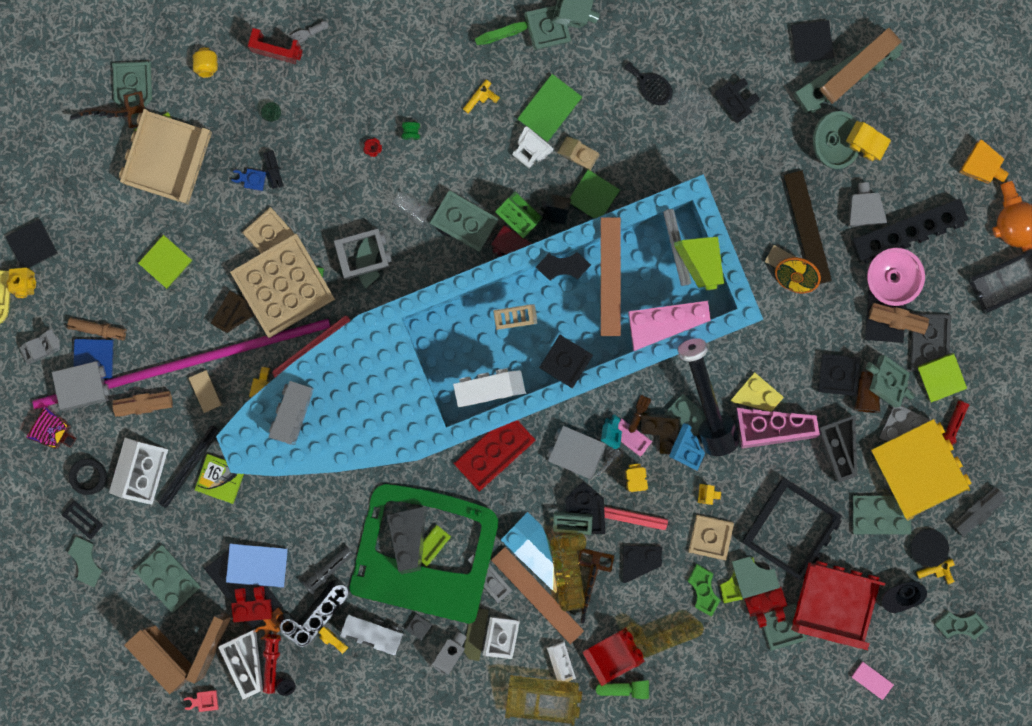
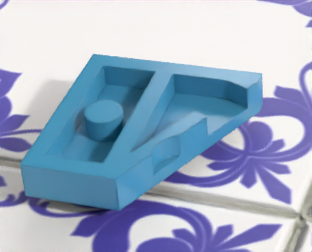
[669,423,705,471]

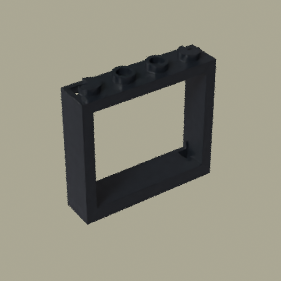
[741,478,842,580]

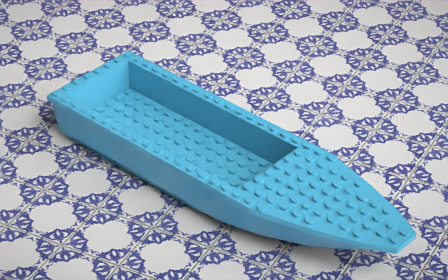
[216,174,763,476]

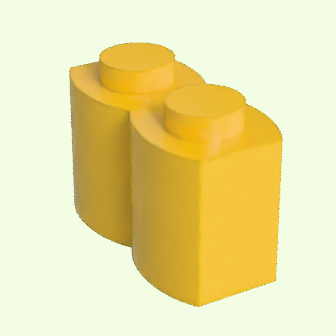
[846,121,891,162]

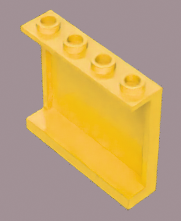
[871,419,972,521]

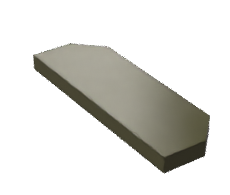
[464,608,489,661]

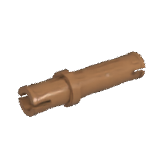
[67,317,127,341]

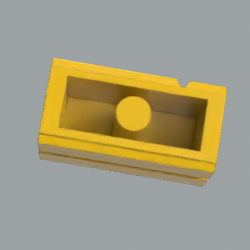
[625,463,648,492]

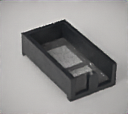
[968,250,1032,314]

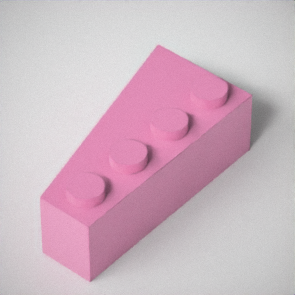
[628,301,710,352]
[736,408,820,449]

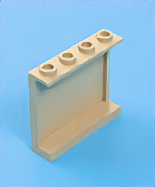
[119,109,212,205]

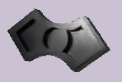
[536,252,591,281]

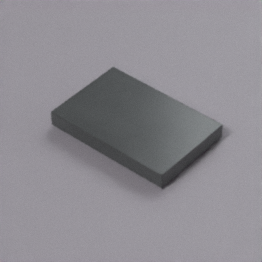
[910,313,951,371]

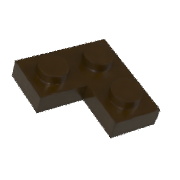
[641,413,681,455]

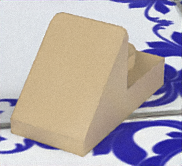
[557,137,600,171]

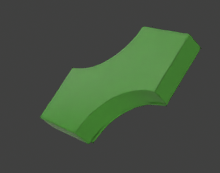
[475,22,528,45]
[687,564,721,617]

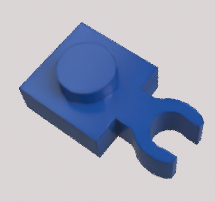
[231,169,266,191]

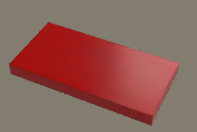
[454,420,536,492]

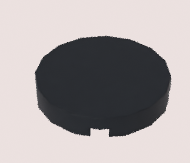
[910,529,949,568]

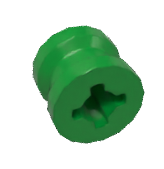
[401,122,420,140]

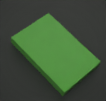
[517,74,582,143]

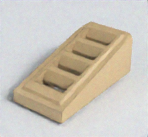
[493,304,537,330]

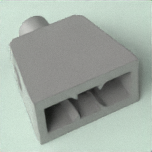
[848,182,887,227]
[431,631,467,677]

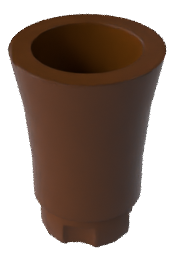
[854,372,881,413]

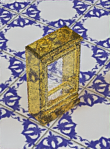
[505,675,582,726]

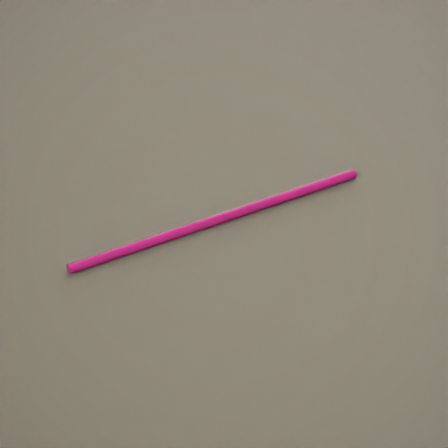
[32,319,331,409]

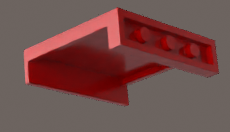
[791,561,885,651]

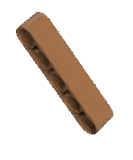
[820,28,902,104]

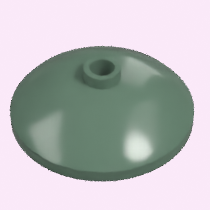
[813,111,859,169]

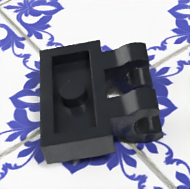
[714,78,760,124]

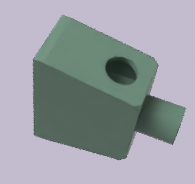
[551,0,600,28]

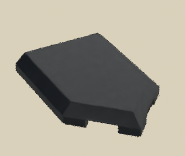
[565,481,606,535]

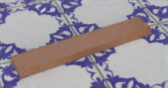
[601,218,621,336]
[491,547,584,644]

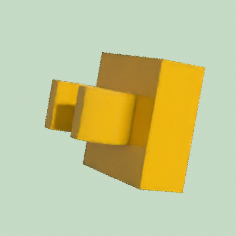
[698,484,721,505]

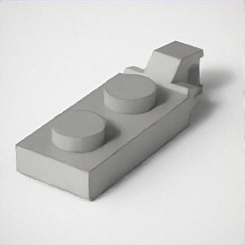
[468,554,513,603]

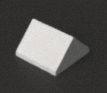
[483,615,520,659]

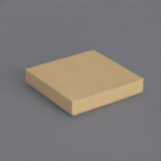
[242,207,295,254]
[688,515,734,560]

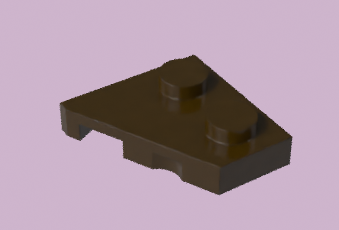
[210,291,255,333]

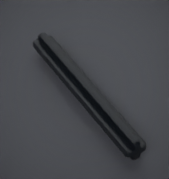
[158,426,220,508]

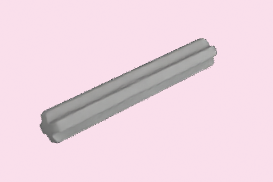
[664,209,691,286]

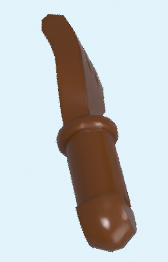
[628,395,651,433]

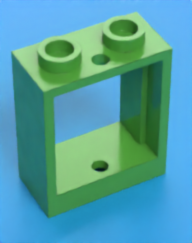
[495,191,543,238]

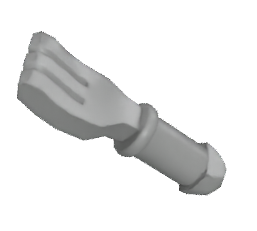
[290,21,329,44]

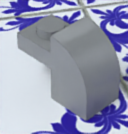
[19,329,60,365]

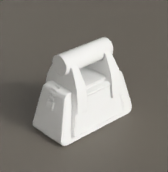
[512,127,554,169]

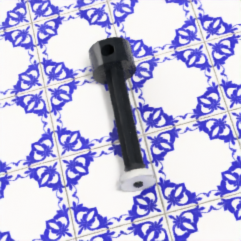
[678,338,740,457]

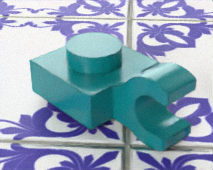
[601,414,622,449]

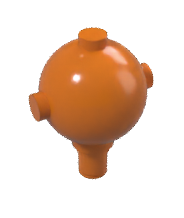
[992,181,1032,252]

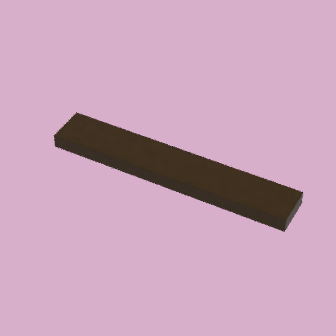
[784,170,832,284]

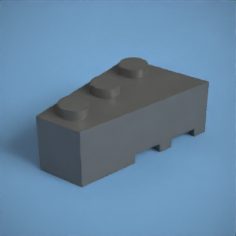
[387,507,428,575]

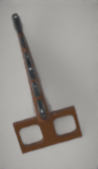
[70,91,145,128]
[577,548,614,624]

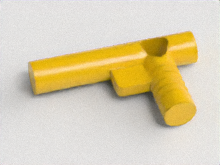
[463,79,500,114]
[916,558,955,584]

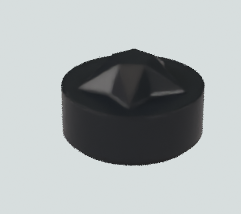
[275,676,296,696]

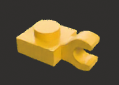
[249,367,270,398]

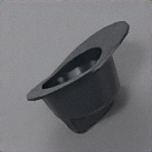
[882,578,927,613]

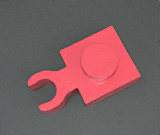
[184,690,219,712]

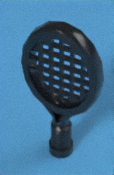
[624,62,672,106]

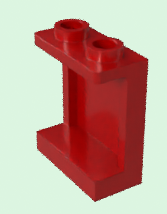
[248,28,303,64]
[582,628,645,686]

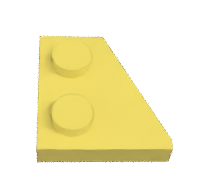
[730,372,784,412]

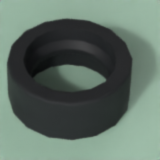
[69,459,107,495]

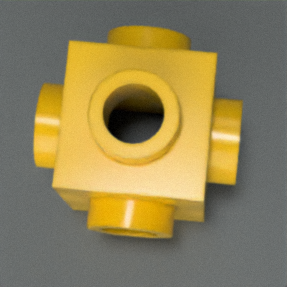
[6,268,36,298]

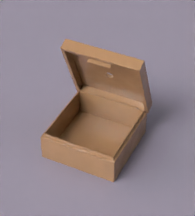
[124,612,232,694]

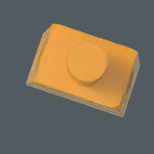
[959,139,1009,184]

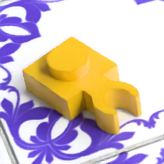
[319,625,348,654]

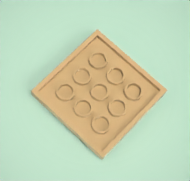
[230,233,335,339]

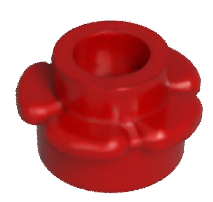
[363,138,382,157]

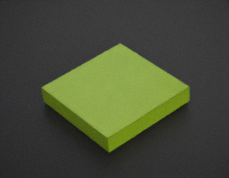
[138,235,193,289]
[917,353,967,403]

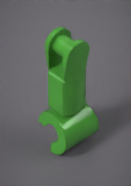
[596,680,649,699]

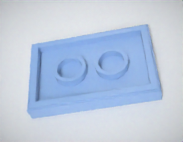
[226,544,288,588]

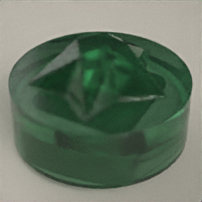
[261,102,281,122]

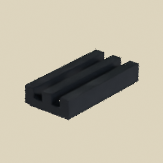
[62,500,104,540]

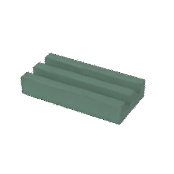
[553,511,593,535]

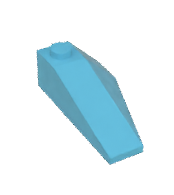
[501,512,569,593]

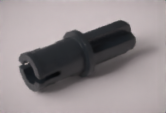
[263,150,284,189]

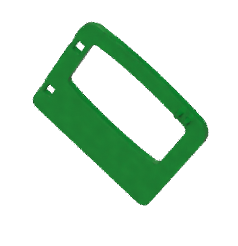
[350,484,499,624]

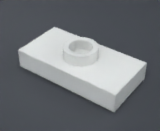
[547,642,576,685]

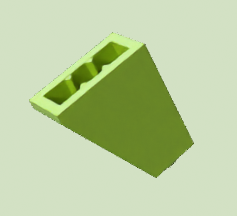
[674,237,724,291]

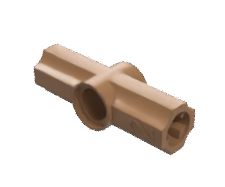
[868,303,929,335]
[112,391,173,417]

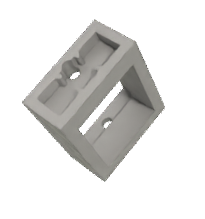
[334,229,392,279]

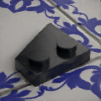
[623,546,662,583]

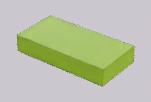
[422,524,451,566]

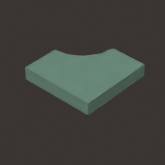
[731,556,780,599]

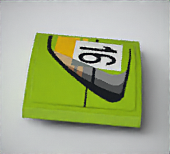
[195,454,244,504]

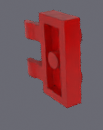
[231,586,273,622]
[744,587,787,628]

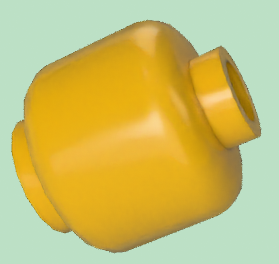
[192,48,218,78]

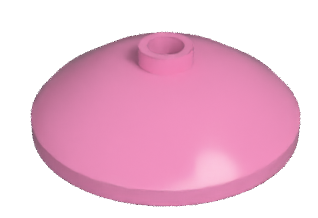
[867,248,925,306]

